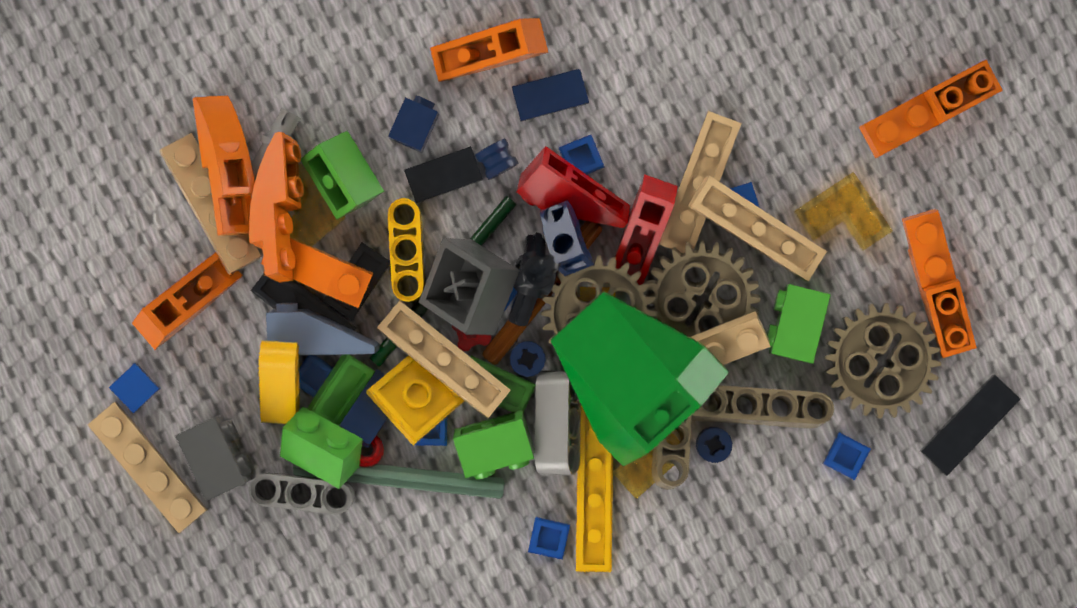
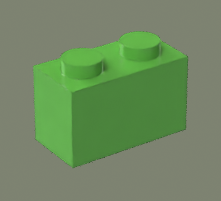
[301,130,384,220]
[767,284,831,364]
[280,407,363,489]
[453,410,535,479]

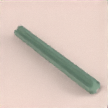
[293,464,505,499]

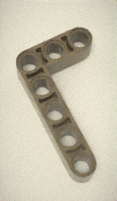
[652,385,834,490]

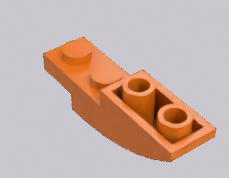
[859,59,1003,158]
[193,95,255,236]
[249,131,304,283]
[902,209,977,358]

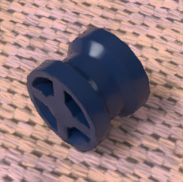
[475,138,519,180]
[510,341,546,377]
[695,427,733,463]

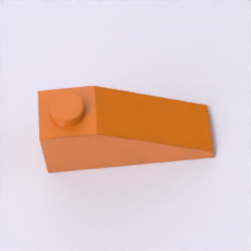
[430,18,549,82]
[260,237,373,308]
[132,252,243,350]

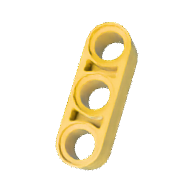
[388,198,425,302]
[259,340,300,424]

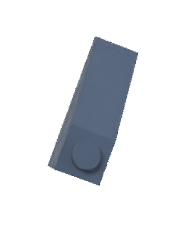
[266,303,380,355]

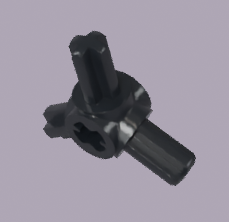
[508,232,559,326]

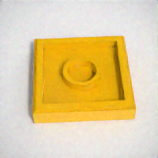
[366,355,465,446]

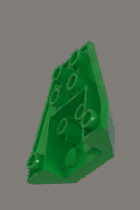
[551,291,729,466]

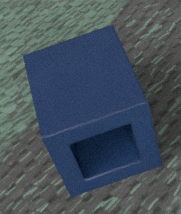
[388,95,439,153]

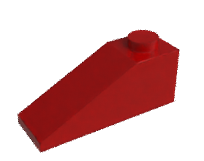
[516,146,631,228]
[607,174,678,285]

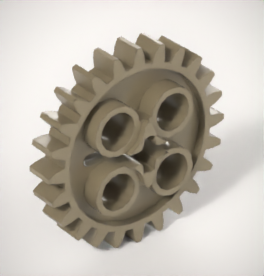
[645,240,760,337]
[541,255,658,344]
[824,303,941,419]

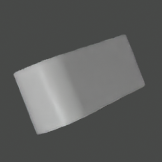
[535,371,581,475]
[249,472,355,514]

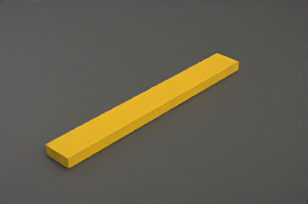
[576,287,615,572]

